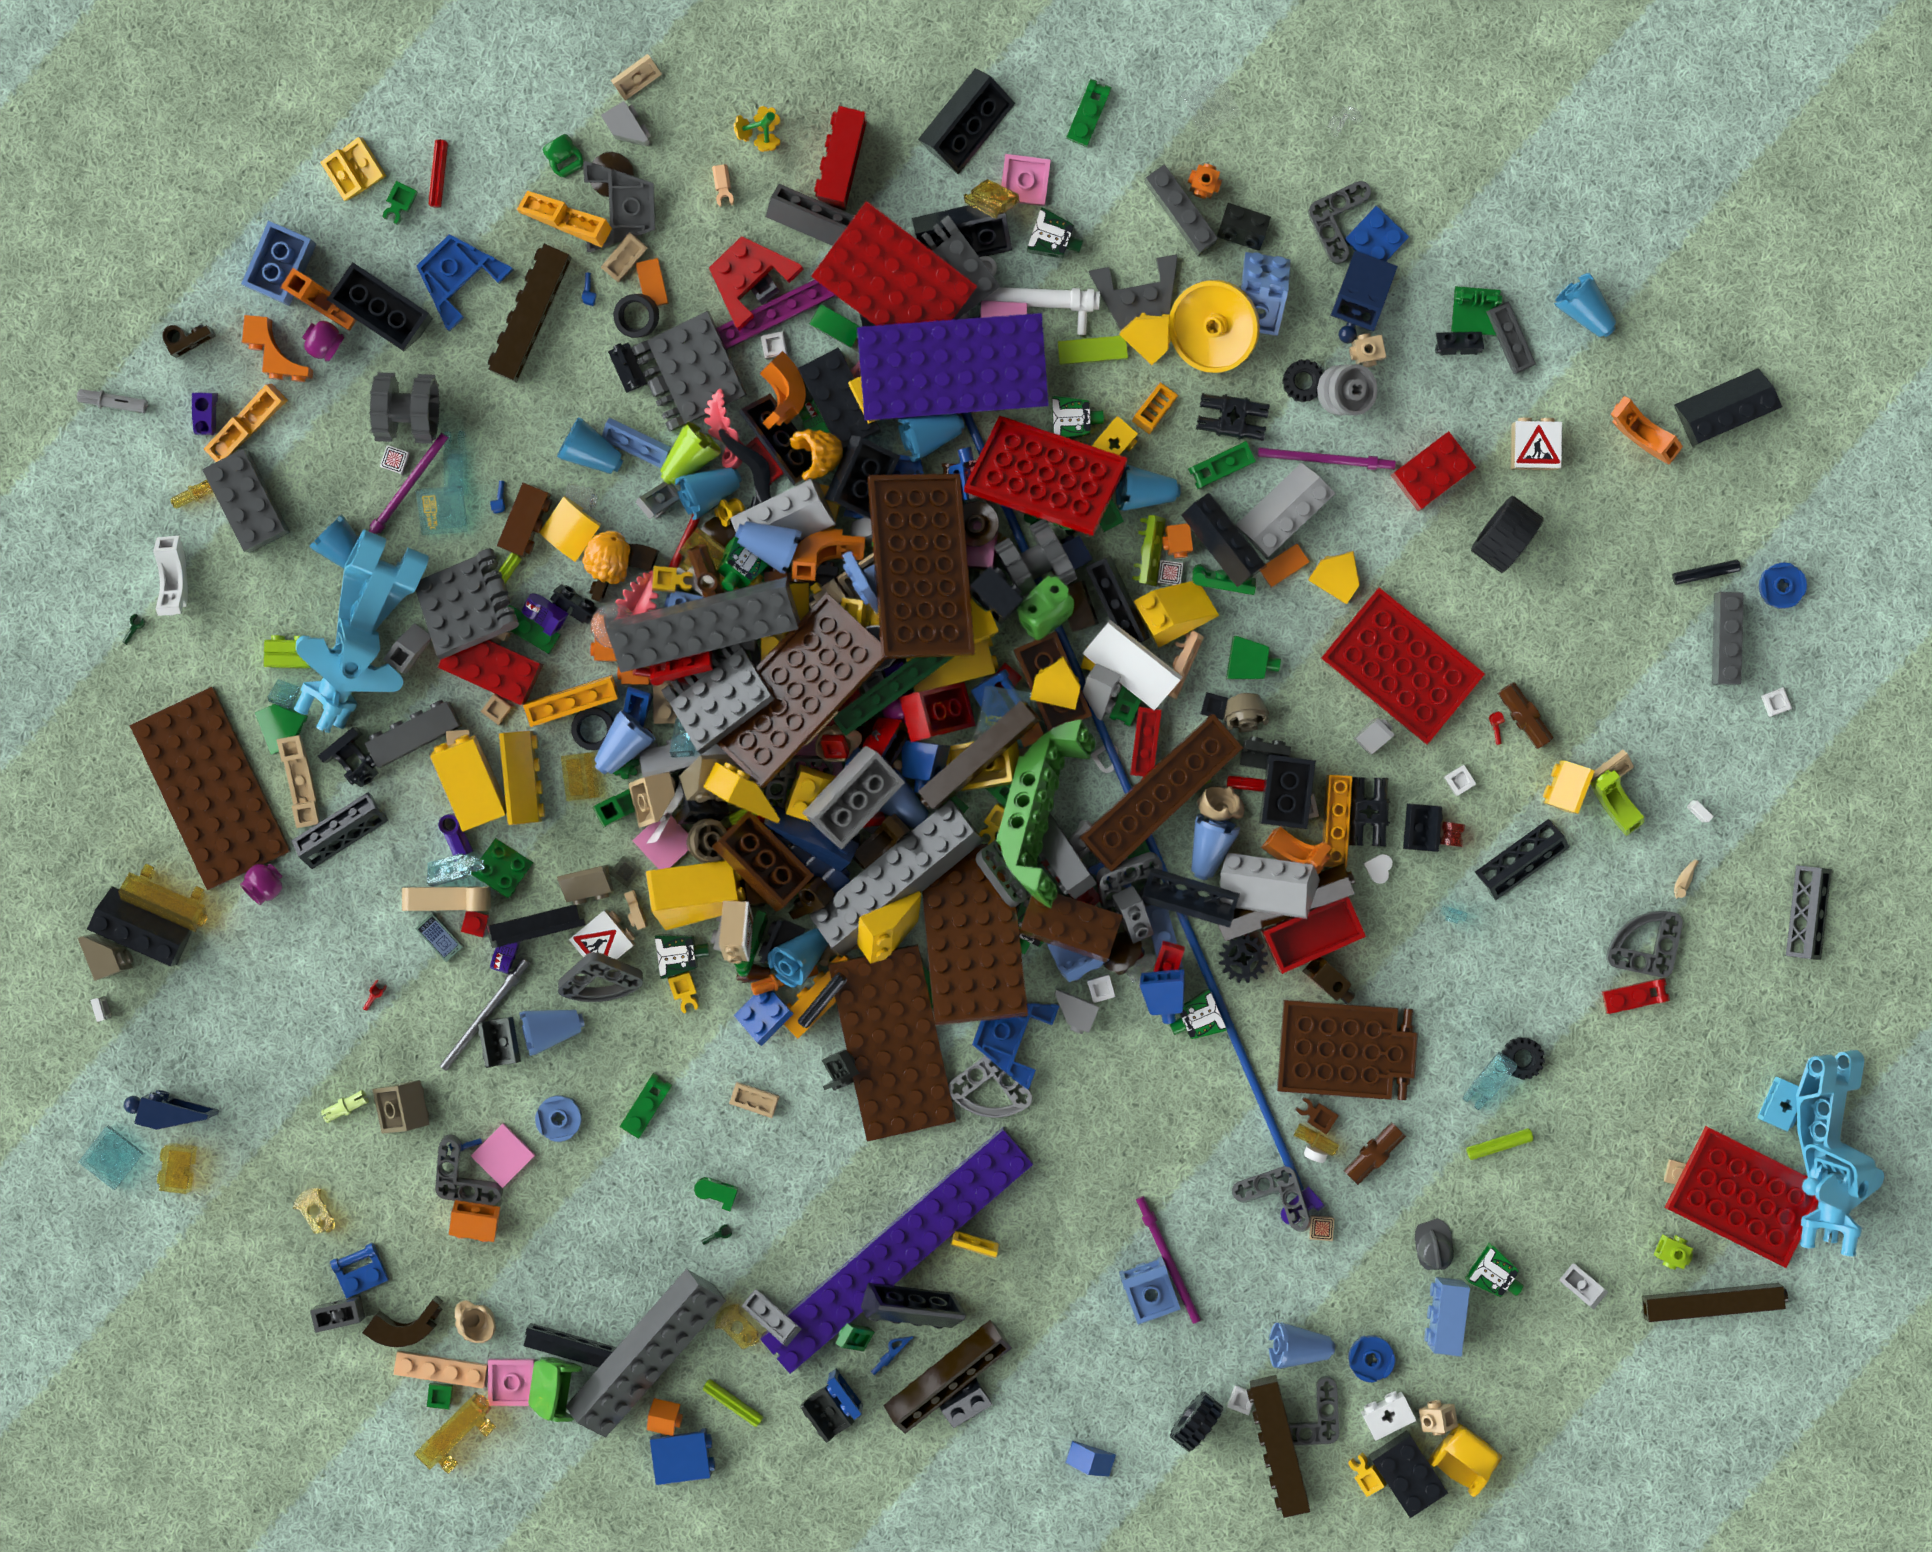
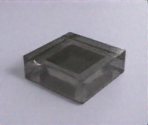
[609,856,642,888]

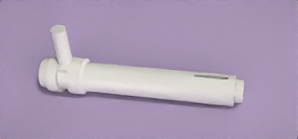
[980,287,1100,335]

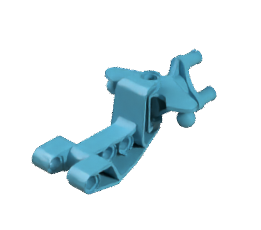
[294,530,429,733]
[1796,1050,1884,1257]

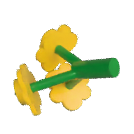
[734,106,781,152]

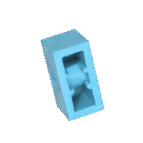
[1757,1076,1799,1132]

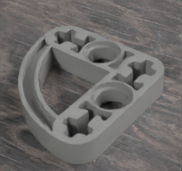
[948,1056,1032,1118]

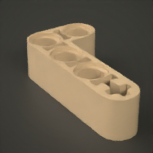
[402,886,491,911]

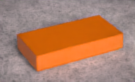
[636,258,669,309]
[1260,543,1309,588]

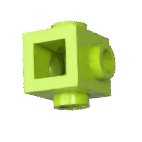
[1653,1234,1693,1270]

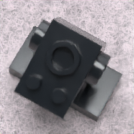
[318,727,379,788]

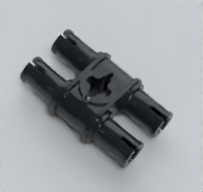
[1196,393,1270,441]
[1349,777,1391,847]

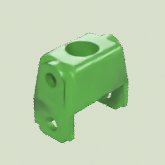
[1017,576,1074,640]
[528,1357,582,1422]

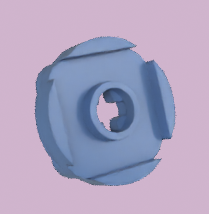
[535,1095,582,1142]

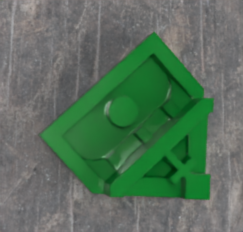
[254,704,308,755]

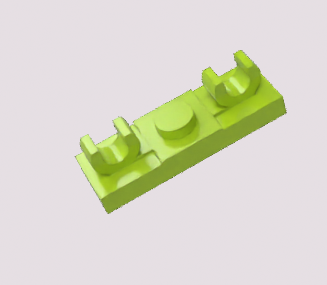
[1132,515,1166,586]

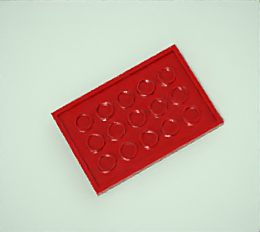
[811,201,977,326]
[964,415,1128,536]
[1320,587,1485,745]
[1664,1126,1819,1268]

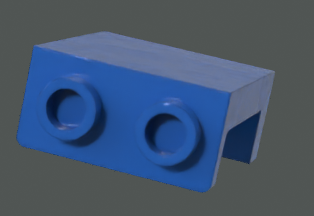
[650,1428,715,1485]

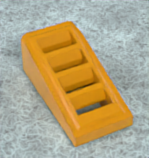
[1132,382,1179,434]

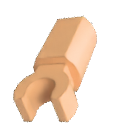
[712,164,734,207]

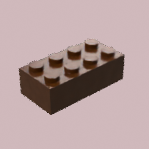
[1013,631,1092,732]
[712,811,814,912]
[1019,893,1122,963]

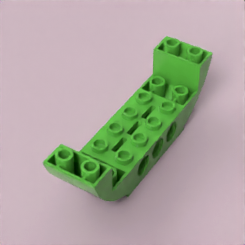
[996,720,1096,908]

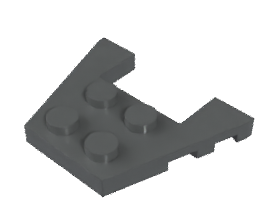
[583,161,655,252]
[1089,254,1177,331]

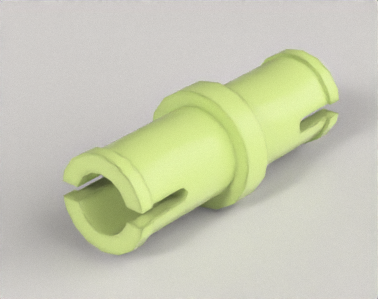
[321,1090,369,1123]

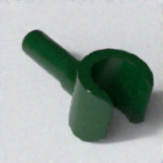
[122,614,145,645]
[701,1224,732,1245]

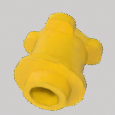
[714,498,745,527]

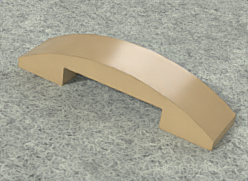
[277,735,320,828]

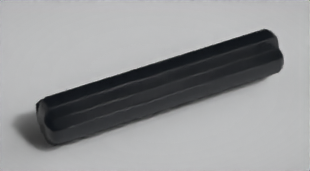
[1672,559,1741,585]
[798,972,847,1028]

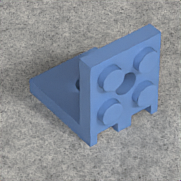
[1241,252,1291,336]
[842,551,878,614]
[1119,1256,1180,1324]

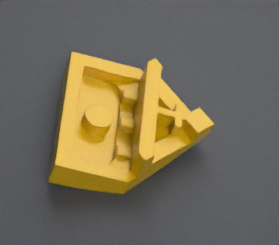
[1119,313,1171,365]
[1308,551,1360,604]
[1030,656,1081,710]

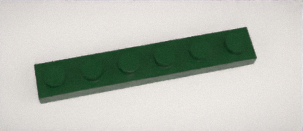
[833,656,955,736]

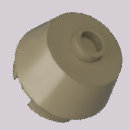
[1224,693,1269,732]
[686,819,727,863]

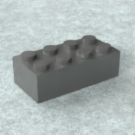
[202,449,290,553]

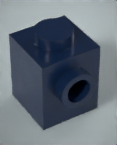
[1061,534,1092,570]

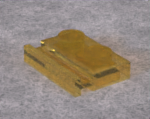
[963,179,1020,218]
[561,752,600,801]

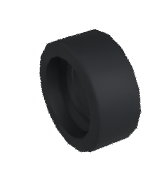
[613,294,660,338]
[571,707,614,750]

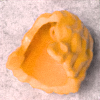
[790,429,843,480]
[582,531,630,584]

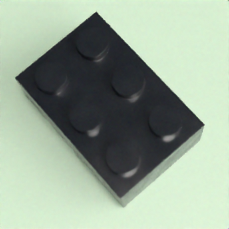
[824,436,900,519]
[1259,755,1316,829]
[1369,1430,1448,1518]

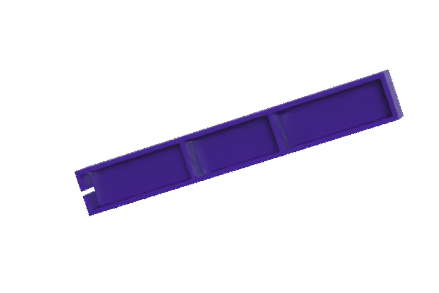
[760,1127,1033,1374]

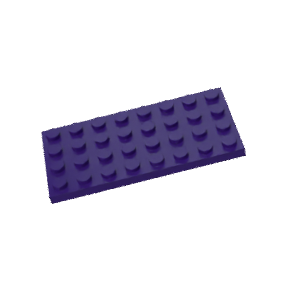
[857,313,1049,420]

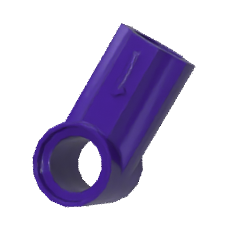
[438,813,473,859]

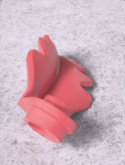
[704,389,745,469]
[615,571,659,620]

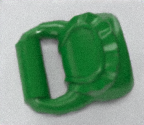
[542,134,583,178]

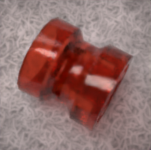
[1440,822,1466,847]

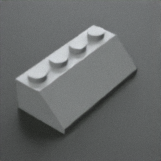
[1236,462,1336,558]
[730,479,836,543]
[639,736,727,777]
[802,746,905,849]
[1220,853,1320,919]

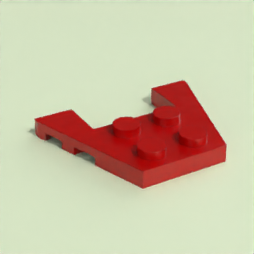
[709,236,804,331]

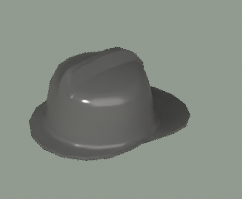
[1415,1218,1454,1270]

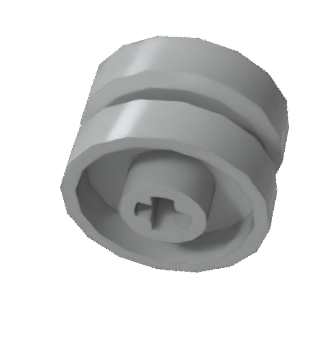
[1317,364,1377,415]

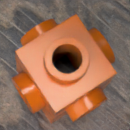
[1188,163,1222,199]

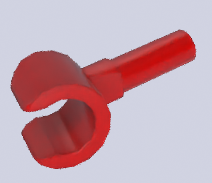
[1489,711,1505,745]
[363,980,387,1011]

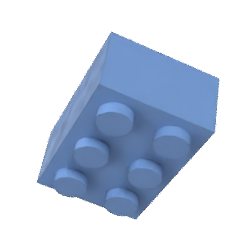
[241,221,316,306]
[1424,1277,1470,1357]

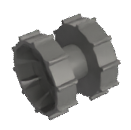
[369,372,440,444]
[994,519,1077,600]

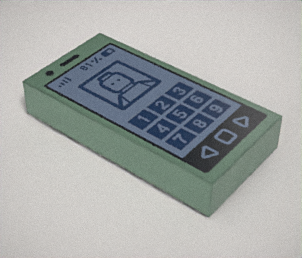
[415,913,464,962]

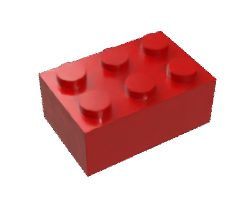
[1390,431,1477,511]
[899,682,976,742]

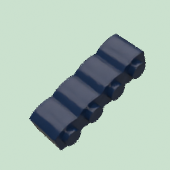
[771,831,851,894]

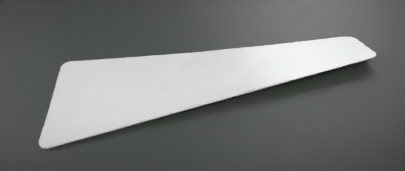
[647,812,673,843]

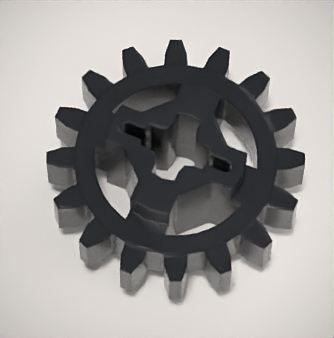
[1218,934,1268,983]

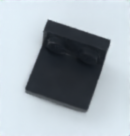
[675,771,729,824]
[758,918,806,964]

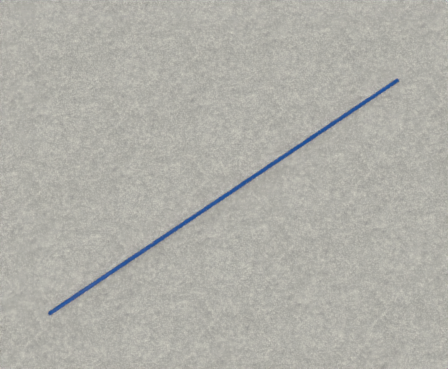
[961,412,1304,1190]

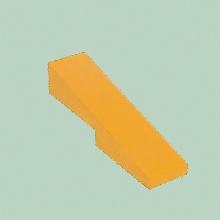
[517,191,612,248]
[204,384,288,462]

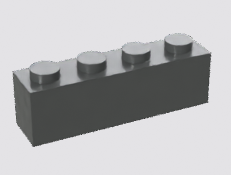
[1144,164,1218,256]
[766,184,854,246]
[1712,592,1744,685]
[365,700,462,768]
[1039,813,1097,899]

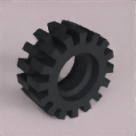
[1282,359,1323,402]
[1501,1037,1545,1080]

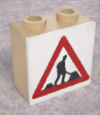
[1511,418,1562,470]
[719,901,753,964]
[569,909,636,960]

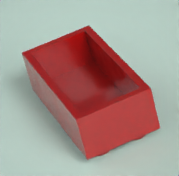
[814,106,867,210]
[437,640,544,706]
[1261,896,1366,974]

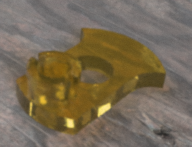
[293,1188,335,1234]
[715,1304,759,1349]

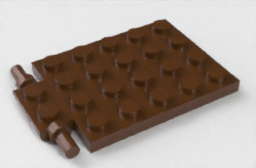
[1277,1000,1418,1100]

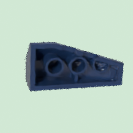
[763,806,860,872]

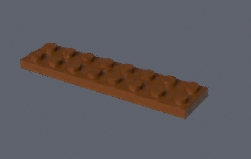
[1079,714,1243,872]

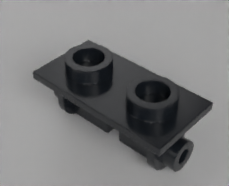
[1435,332,1484,356]
[608,342,647,393]
[550,584,599,625]

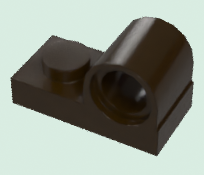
[162,325,216,358]
[788,876,835,920]

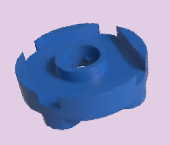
[1759,563,1807,609]
[1348,1335,1395,1383]

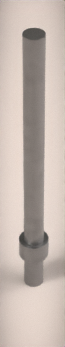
[439,958,530,1071]

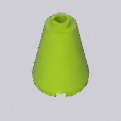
[660,421,721,485]

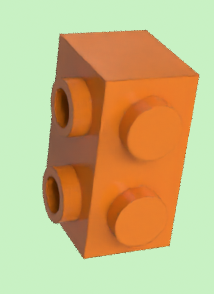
[449,1200,501,1242]

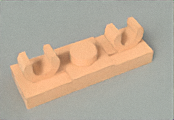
[1167,631,1204,700]

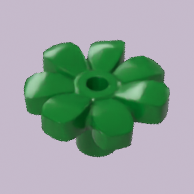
[613,759,640,780]

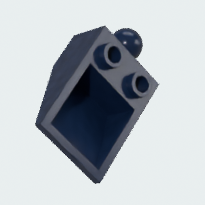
[1330,251,1398,344]
[124,1090,219,1130]

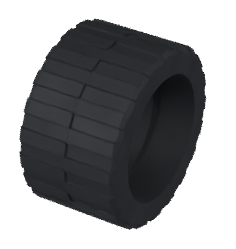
[1471,496,1544,573]

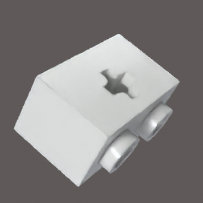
[1361,1391,1416,1441]

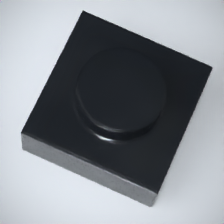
[751,274,780,305]
[1200,692,1228,720]

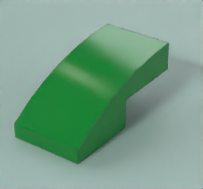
[809,304,860,348]

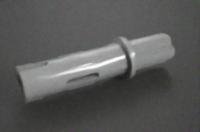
[77,389,148,414]

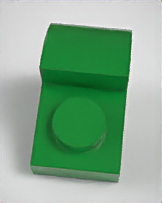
[593,789,635,828]

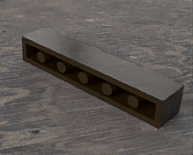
[488,243,572,383]
[883,1320,1012,1434]
[1247,1375,1310,1518]

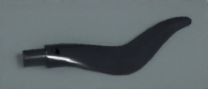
[719,429,771,504]

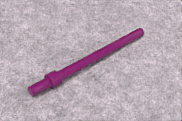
[369,432,449,535]
[1258,448,1396,470]
[1136,1196,1201,1324]

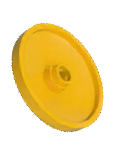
[1169,280,1260,373]

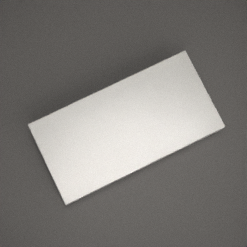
[1082,620,1182,710]

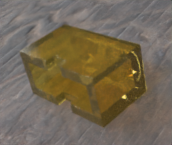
[157,1143,197,1194]

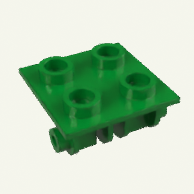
[1451,286,1502,336]
[470,838,533,898]

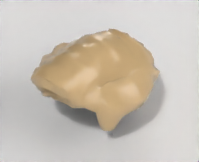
[815,724,862,762]
[1197,786,1245,822]
[455,1300,496,1343]

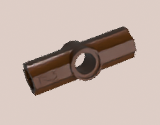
[687,544,724,598]
[1497,682,1554,749]
[1343,1122,1406,1185]

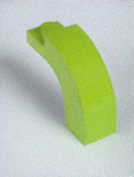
[1590,769,1644,836]

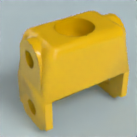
[1428,1423,1502,1497]

